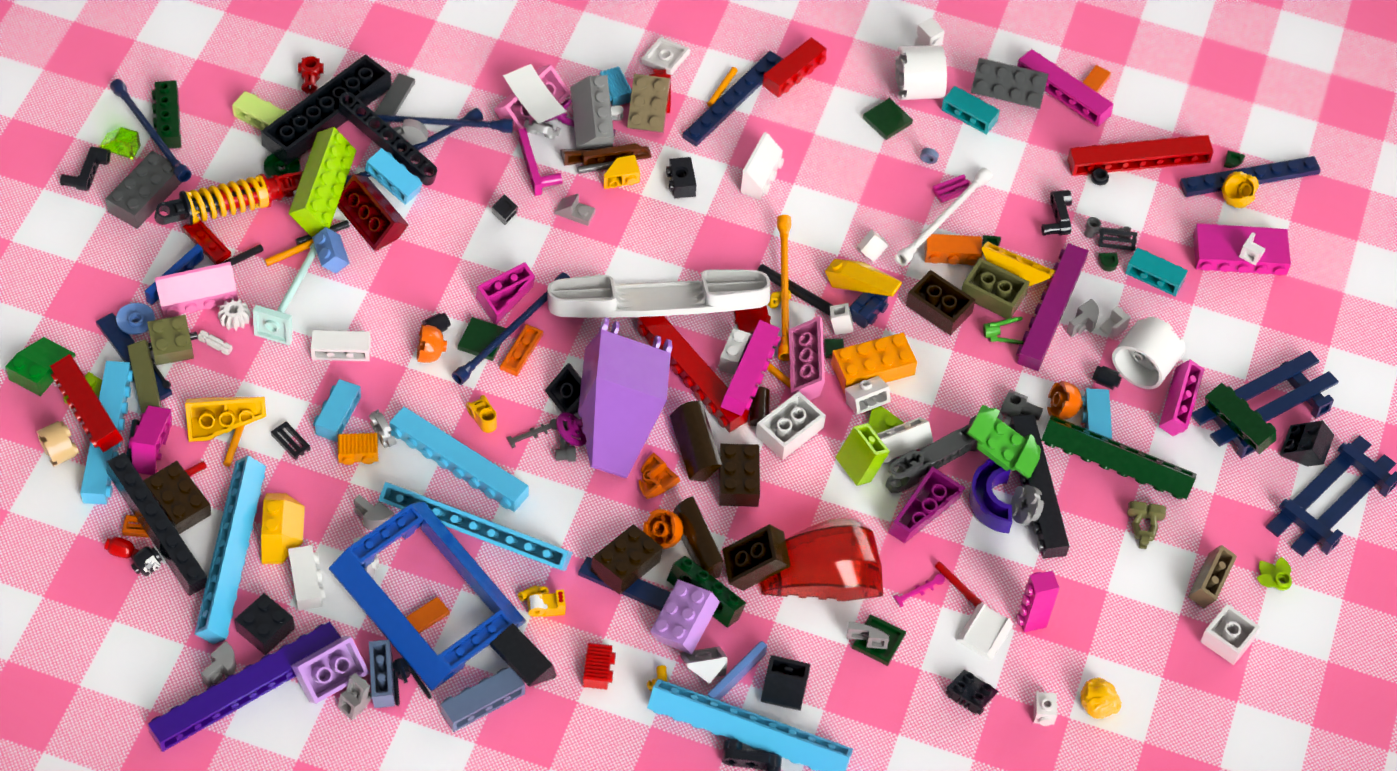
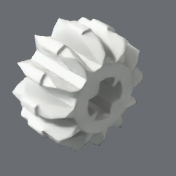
[218,298,251,331]

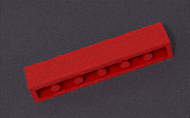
[50,354,124,453]

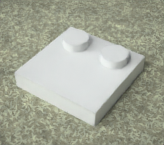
[641,37,690,75]

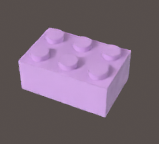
[650,580,720,655]
[291,636,370,704]

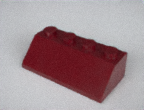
[337,174,409,251]

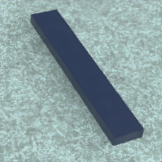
[96,313,172,401]
[578,556,671,611]

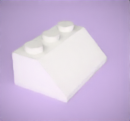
[741,132,784,200]

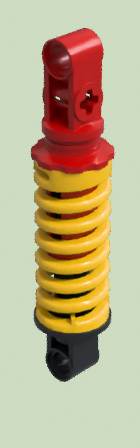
[154,171,303,226]

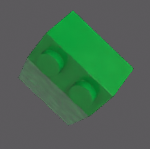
[5,337,76,397]

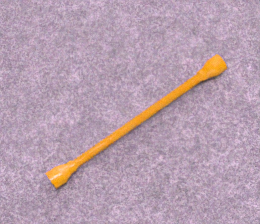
[777,215,791,361]

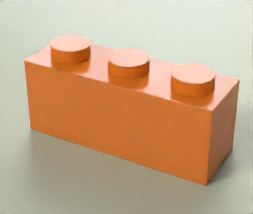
[924,234,982,266]

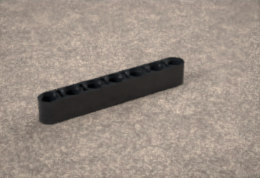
[338,92,437,186]

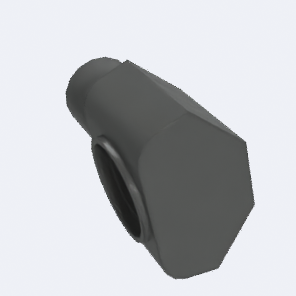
[1000,390,1043,421]

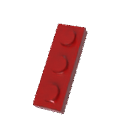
[182,219,231,265]

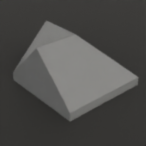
[680,646,728,684]

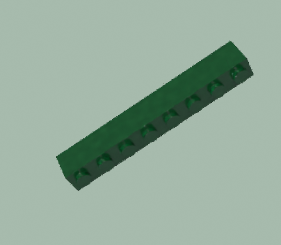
[1041,415,1197,500]

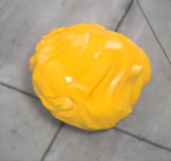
[1221,171,1259,208]
[1080,677,1121,719]

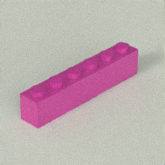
[1017,49,1114,127]
[721,320,781,416]

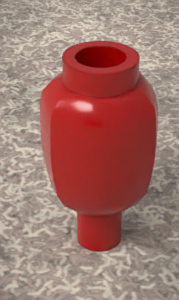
[104,537,139,559]

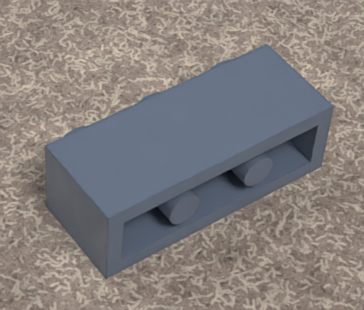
[369,639,395,708]

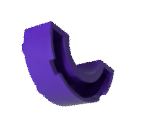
[969,458,1012,534]

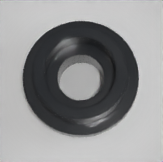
[1091,168,1109,185]

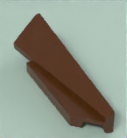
[560,143,652,166]

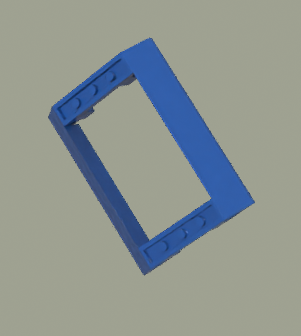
[329,502,526,691]

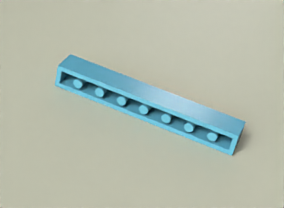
[80,361,134,505]
[389,407,529,512]

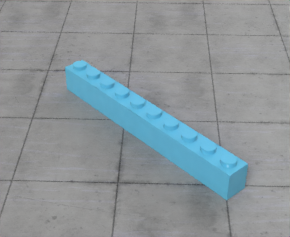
[194,455,266,644]
[378,482,573,571]
[647,679,853,771]

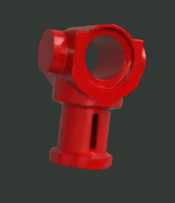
[298,56,324,94]

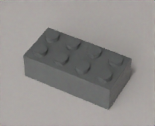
[971,58,1049,109]
[105,151,182,229]

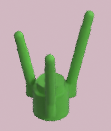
[983,317,1024,345]

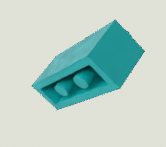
[941,86,1000,135]
[1125,247,1188,297]

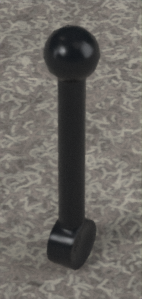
[151,358,171,389]

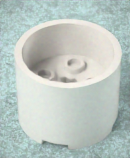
[895,45,947,100]
[1112,316,1185,389]

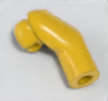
[518,585,549,602]
[647,665,667,692]

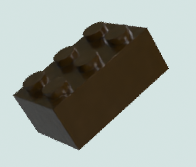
[906,270,975,336]
[719,443,760,507]
[143,461,211,534]
[590,524,663,595]
[722,524,791,591]

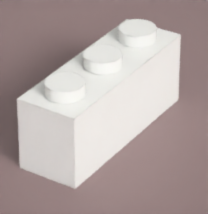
[311,329,371,361]
[877,417,934,463]
[288,545,325,611]

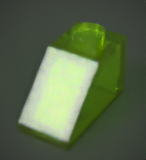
[99,127,141,159]

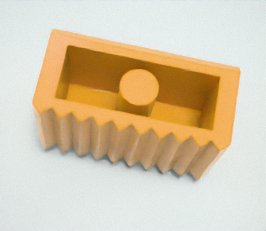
[338,432,378,465]

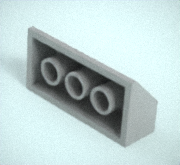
[570,75,614,150]

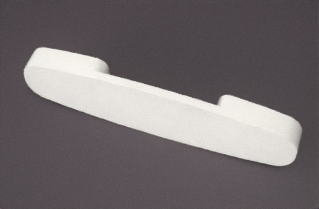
[547,270,770,318]

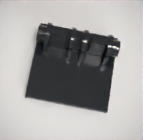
[946,669,998,715]

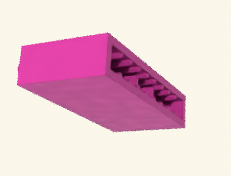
[1193,223,1291,275]

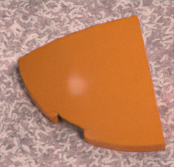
[639,452,680,499]

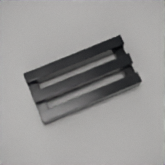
[1098,228,1138,251]
[271,421,311,460]

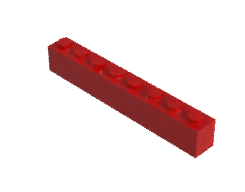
[1067,135,1214,176]
[637,316,749,433]

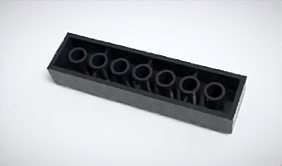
[261,54,391,165]

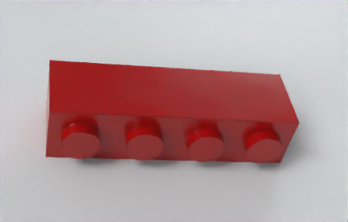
[763,37,827,97]

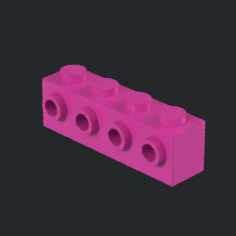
[1158,359,1205,436]
[1016,570,1060,632]

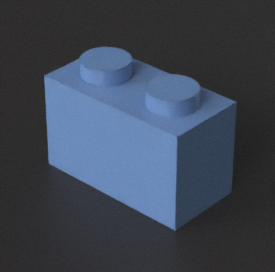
[312,227,350,274]

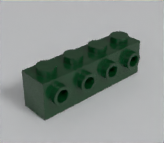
[152,80,182,149]
[1205,383,1276,454]

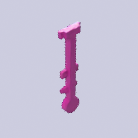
[893,574,945,608]

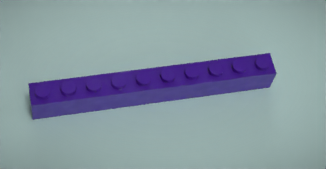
[148,621,341,752]

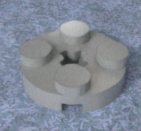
[524,119,560,139]
[369,409,397,448]
[1011,485,1044,525]

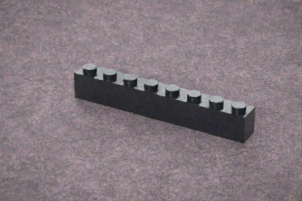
[1008,414,1069,559]
[107,453,207,596]

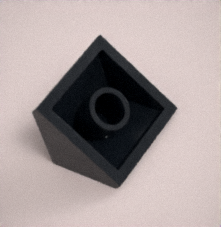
[545,363,582,417]

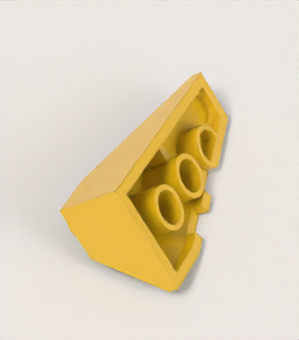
[825,259,902,297]
[185,397,266,442]

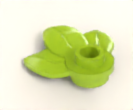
[1257,557,1292,591]

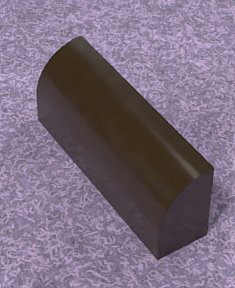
[670,400,722,482]
[673,496,723,579]

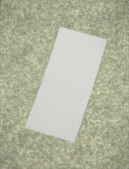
[503,64,567,124]

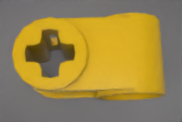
[466,395,497,433]

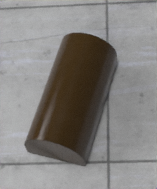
[749,387,770,426]

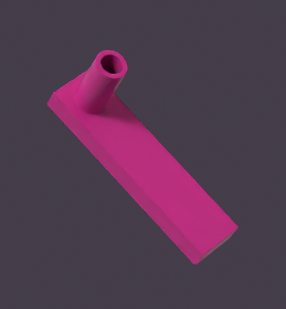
[518,128,563,196]

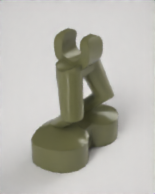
[1127,501,1166,549]

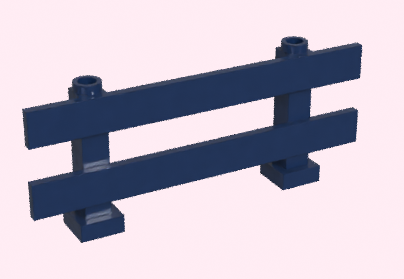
[1191,351,1339,459]
[1266,435,1397,557]

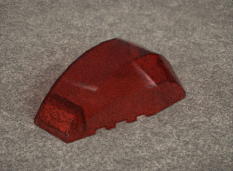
[759,518,883,602]

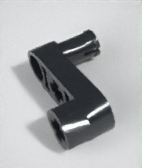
[60,146,111,191]
[1041,190,1072,236]
[722,739,782,771]

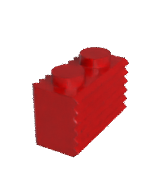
[583,643,616,690]

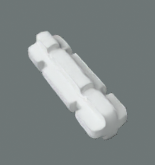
[197,330,233,355]

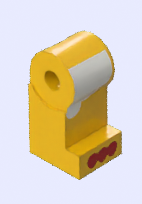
[527,589,566,617]

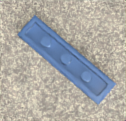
[708,641,767,701]

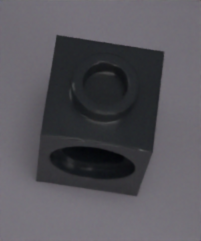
[492,194,518,225]

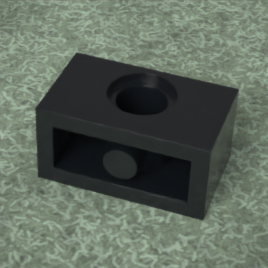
[666,157,697,199]

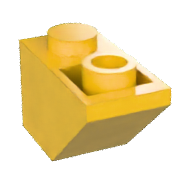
[603,155,640,189]

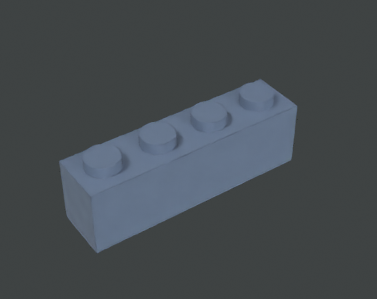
[440,667,525,732]

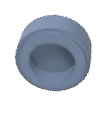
[920,148,939,164]

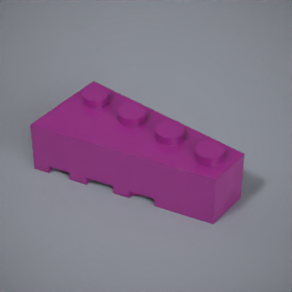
[888,467,965,543]

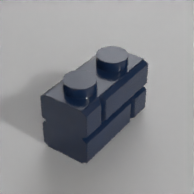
[849,292,889,329]

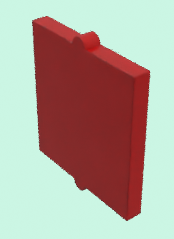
[734,305,771,334]

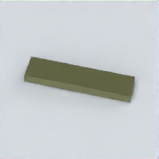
[127,340,162,413]

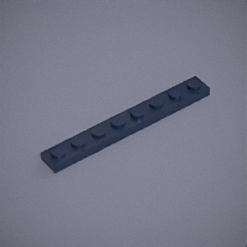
[682,51,783,147]
[1180,156,1321,197]

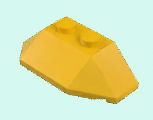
[982,241,1055,286]
[261,493,305,564]

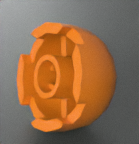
[417,325,447,363]
[1047,381,1083,419]
[643,509,683,549]

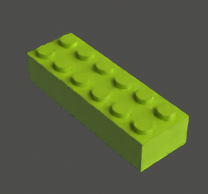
[288,127,357,237]

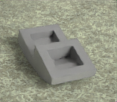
[847,622,889,649]

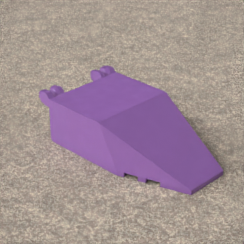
[578,317,672,478]

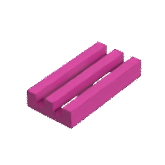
[932,174,970,203]

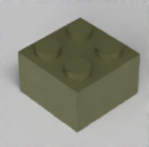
[147,315,194,366]

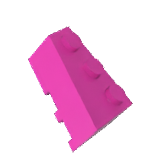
[475,262,535,325]
[129,406,172,475]

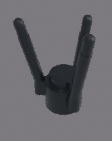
[392,658,432,706]

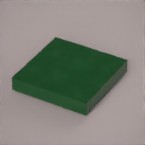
[863,98,913,140]
[458,317,506,361]
[852,614,906,666]

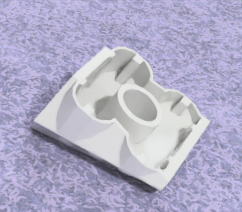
[956,603,1013,660]

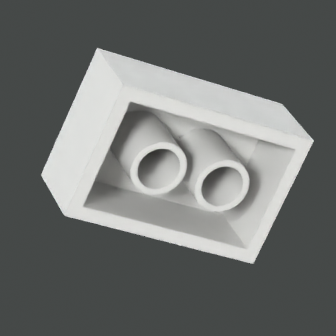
[756,391,826,460]

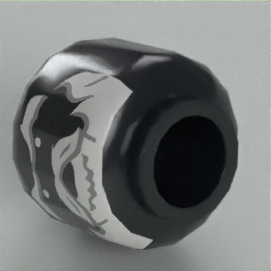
[131,546,163,576]

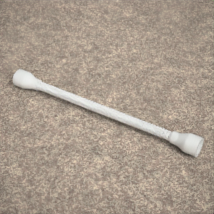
[895,168,992,266]

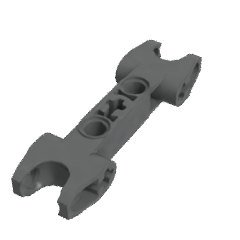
[885,412,1003,493]

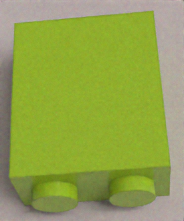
[835,423,890,486]

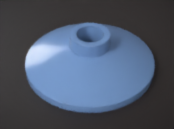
[116,303,155,335]

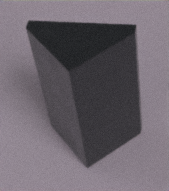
[489,623,557,687]

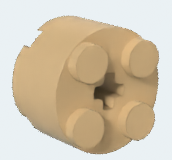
[36,421,79,467]

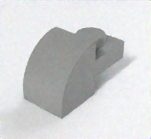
[388,119,429,145]
[1067,299,1099,337]
[354,495,394,531]
[201,641,236,688]
[337,673,372,720]

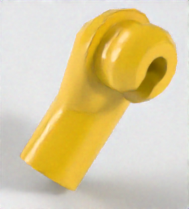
[768,290,791,308]

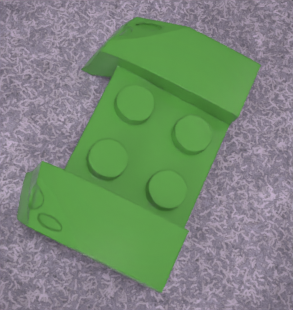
[967,405,1041,479]

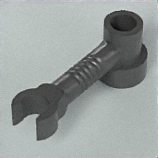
[1084,217,1131,239]
[556,421,576,462]

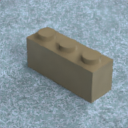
[1188,545,1237,608]

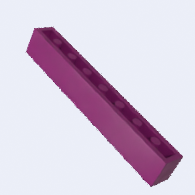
[1016,243,1089,371]

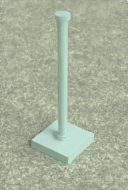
[253,243,317,346]

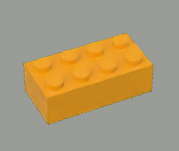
[831,332,917,394]

